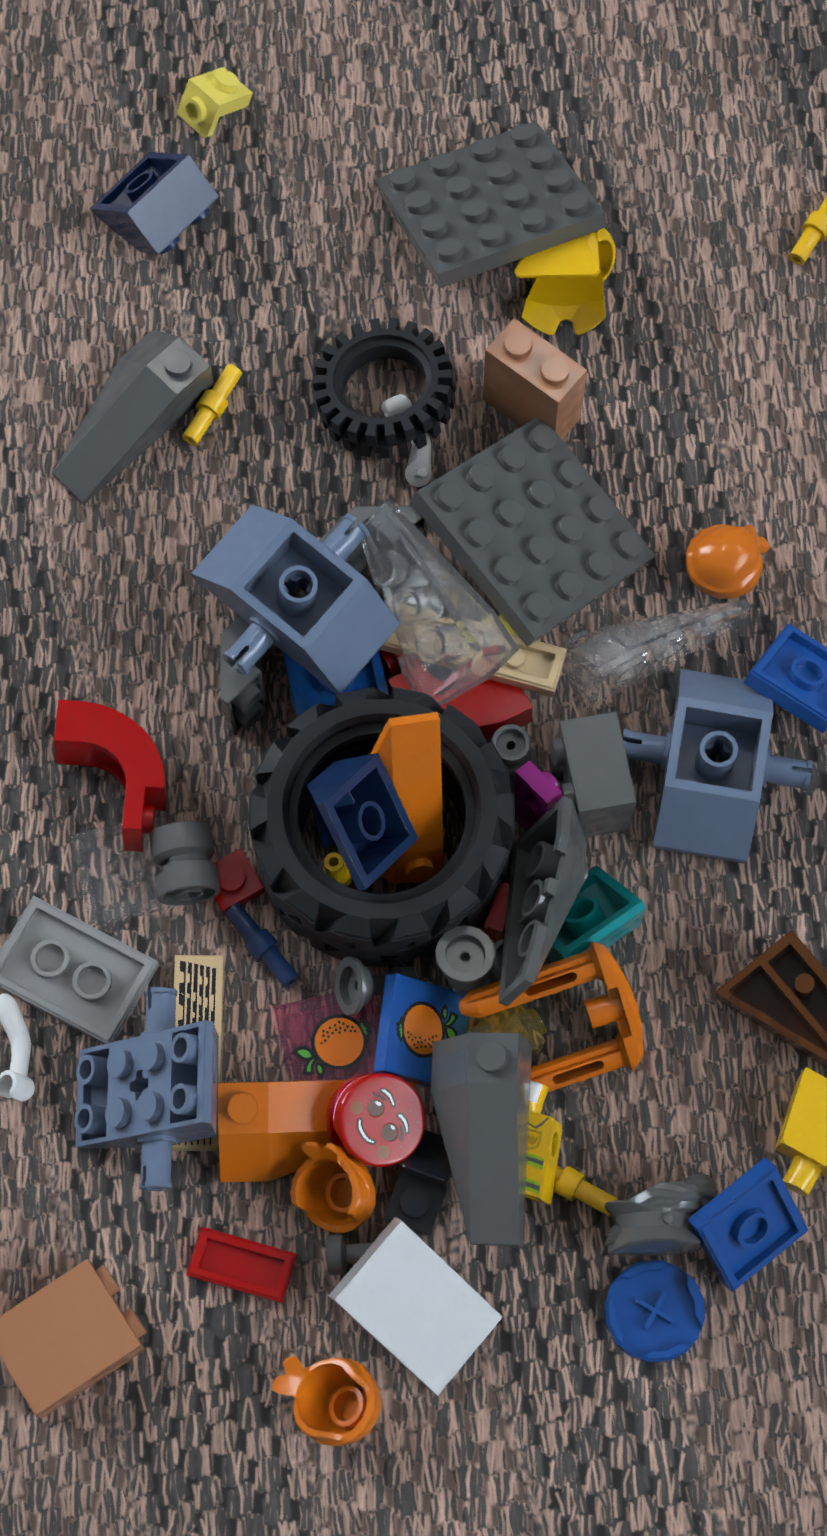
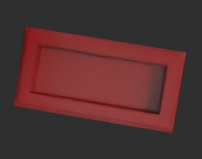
[186,1226,297,1304]

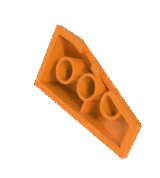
[217,1079,417,1182]

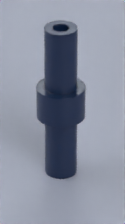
[225,903,299,988]

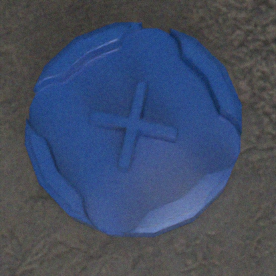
[604,1260,705,1363]

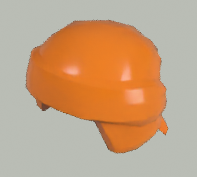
[686,524,770,599]
[290,1142,376,1233]
[272,1356,382,1447]

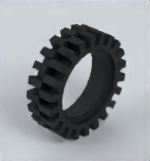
[312,318,456,458]

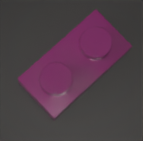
[514,760,562,832]

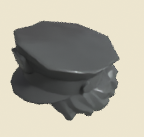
[604,1172,717,1257]

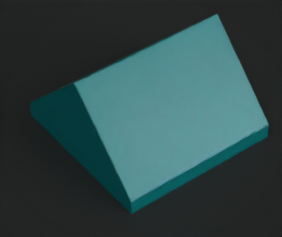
[547,865,646,963]

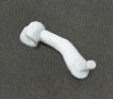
[381,394,432,487]
[0,993,35,1101]

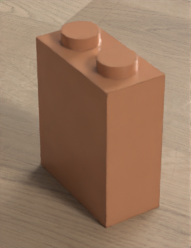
[483,318,587,439]
[0,1259,147,1419]

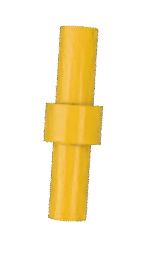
[789,196,827,265]
[182,364,242,446]
[322,852,352,887]
[554,1165,618,1216]

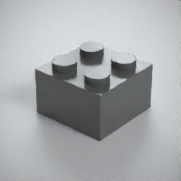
[548,711,637,838]

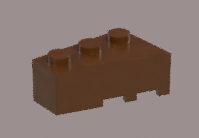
[715,930,827,1068]

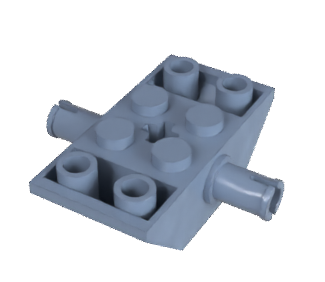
[191,504,400,695]
[622,669,813,864]
[74,987,219,1191]

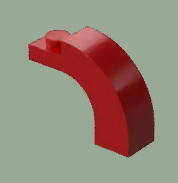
[379,650,533,740]
[54,700,166,852]

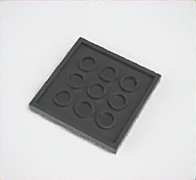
[376,121,607,288]
[410,417,656,647]

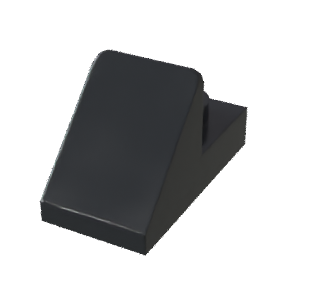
[383,1129,452,1238]

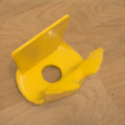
[515,228,616,336]

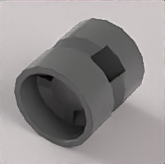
[149,821,220,906]

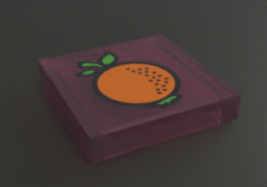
[274,993,379,1081]

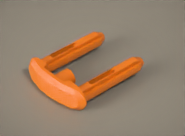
[459,941,644,1093]

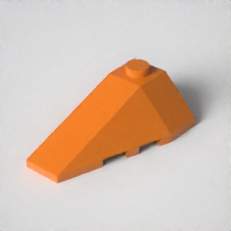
[336,712,443,884]

